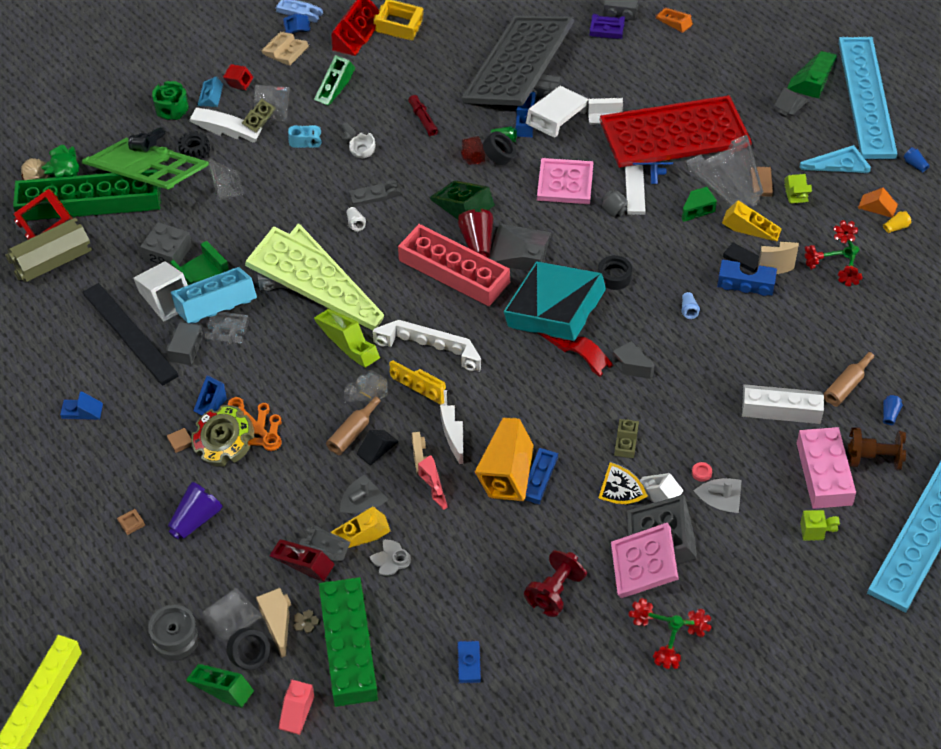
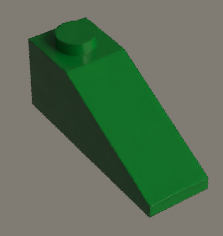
[314,55,355,106]
[186,664,254,708]

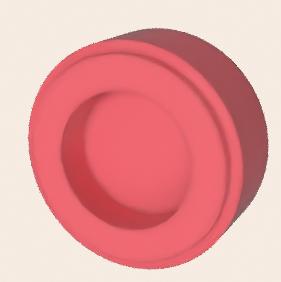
[692,462,712,482]

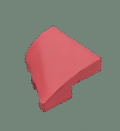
[418,455,447,510]

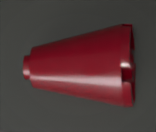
[458,209,493,258]

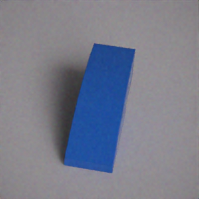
[516,92,535,137]

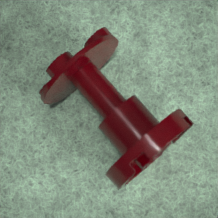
[524,550,587,617]

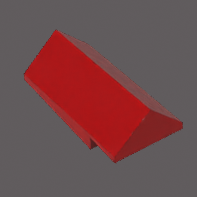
[331,0,379,56]

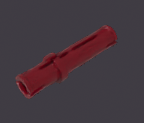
[408,95,438,136]

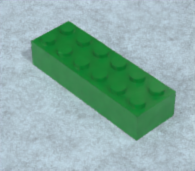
[319,577,378,707]

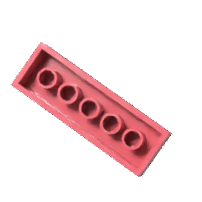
[398,224,510,307]

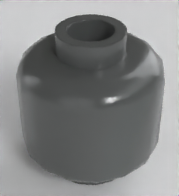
[602,190,628,217]

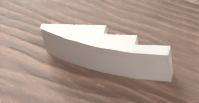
[189,108,262,142]
[440,390,463,464]

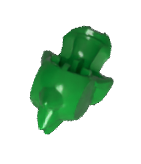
[41,145,79,178]

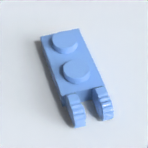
[276,0,323,23]

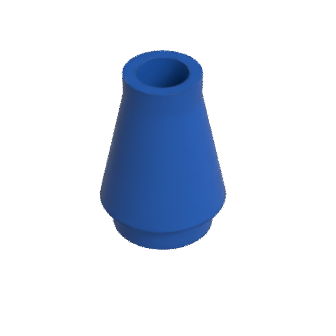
[903,147,930,172]
[883,395,903,425]

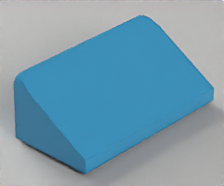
[198,77,223,107]

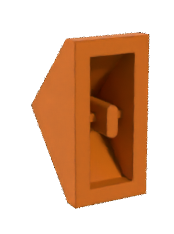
[858,187,898,218]

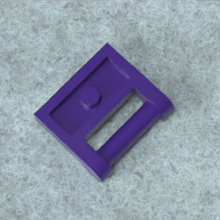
[589,14,625,39]

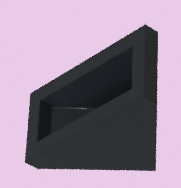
[357,430,398,466]

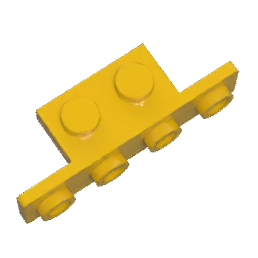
[389,360,446,405]

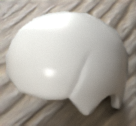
[349,133,375,159]

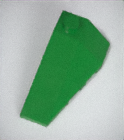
[787,51,837,99]

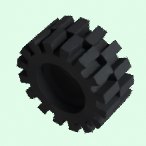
[178,131,210,160]

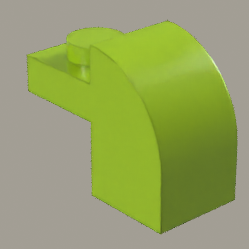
[784,174,812,203]

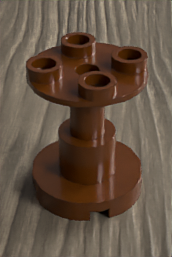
[848,427,906,470]

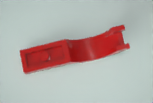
[537,332,613,377]

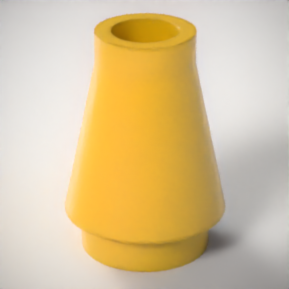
[883,211,912,234]

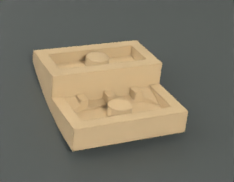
[261,32,309,65]
[757,242,799,274]

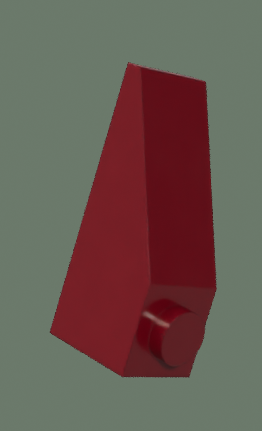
[269,539,335,581]

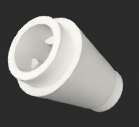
[346,207,366,231]

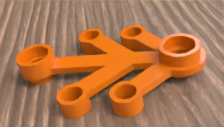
[228,397,282,451]

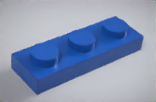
[525,448,558,504]

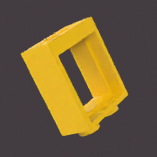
[374,0,423,40]

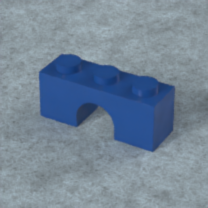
[717,260,777,296]

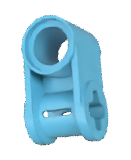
[288,125,321,148]

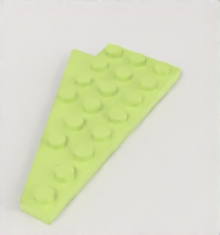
[245,224,384,330]

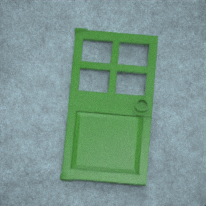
[82,138,209,190]

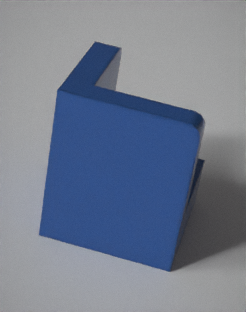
[283,14,310,34]

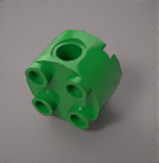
[152,81,189,120]

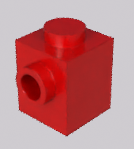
[223,64,253,90]

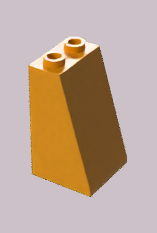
[475,418,534,501]

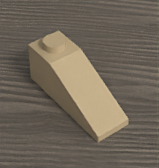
[256,588,291,657]

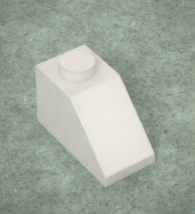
[640,473,683,503]

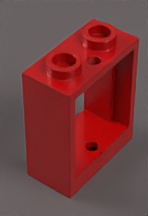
[14,189,73,239]

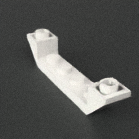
[373,320,481,372]

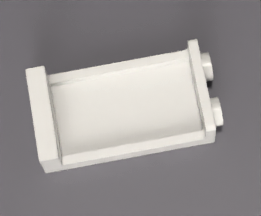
[526,86,589,138]

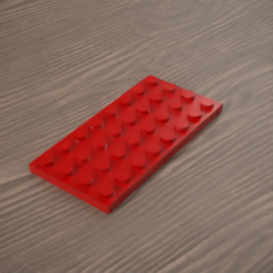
[599,95,752,168]

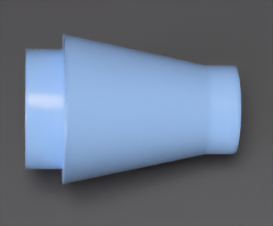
[681,292,700,319]

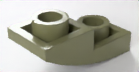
[242,99,276,133]
[614,419,639,458]

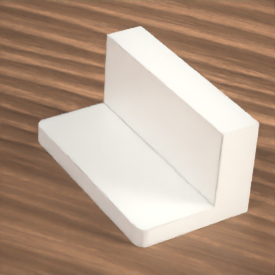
[588,98,623,125]

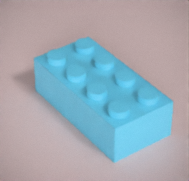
[171,267,257,323]

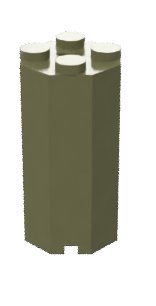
[5,218,92,282]

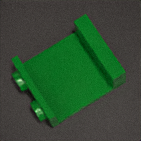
[170,241,229,285]

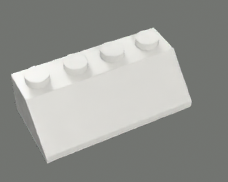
[742,385,824,424]

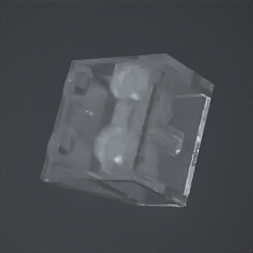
[202,588,262,642]

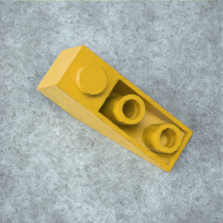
[722,200,782,242]
[331,506,391,548]

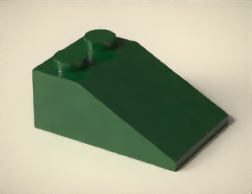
[430,180,495,220]

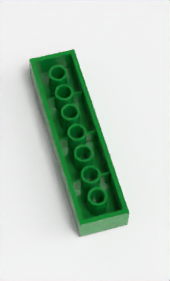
[13,169,160,221]

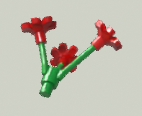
[805,220,862,286]
[629,598,711,669]

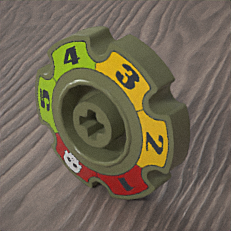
[191,405,254,467]

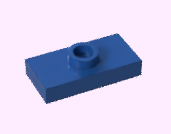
[458,641,481,683]

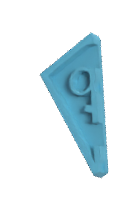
[800,145,871,173]

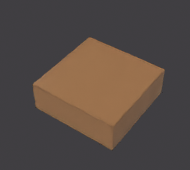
[167,428,192,453]
[117,509,145,535]

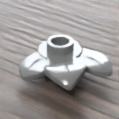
[370,540,411,576]

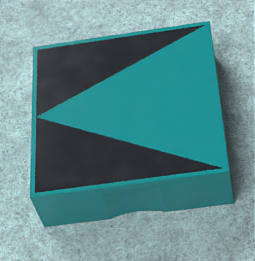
[504,261,606,341]

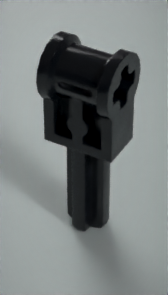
[128,127,166,152]

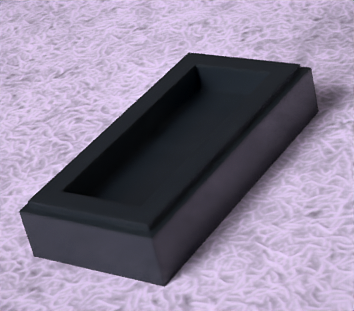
[723,242,760,273]

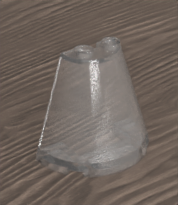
[685,135,764,207]

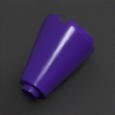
[168,482,223,540]

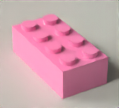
[797,427,856,509]

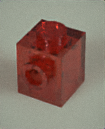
[461,136,485,165]

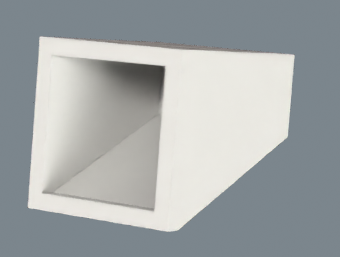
[133,261,188,322]

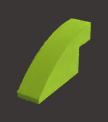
[314,308,380,368]

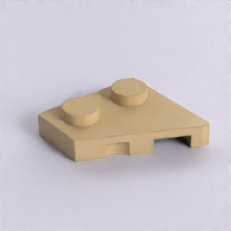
[411,432,427,475]

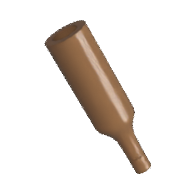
[824,352,874,406]
[326,396,381,455]

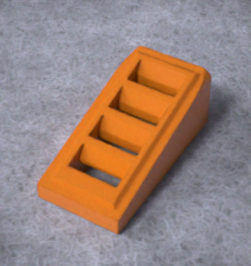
[656,8,692,33]

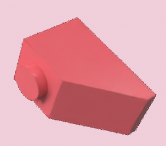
[279,680,314,735]

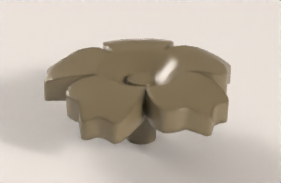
[294,609,319,634]

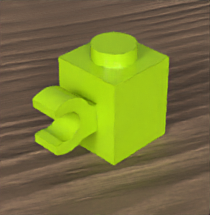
[800,510,840,541]

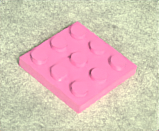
[537,158,593,204]
[611,523,678,598]

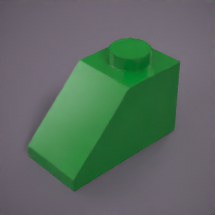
[682,187,717,222]

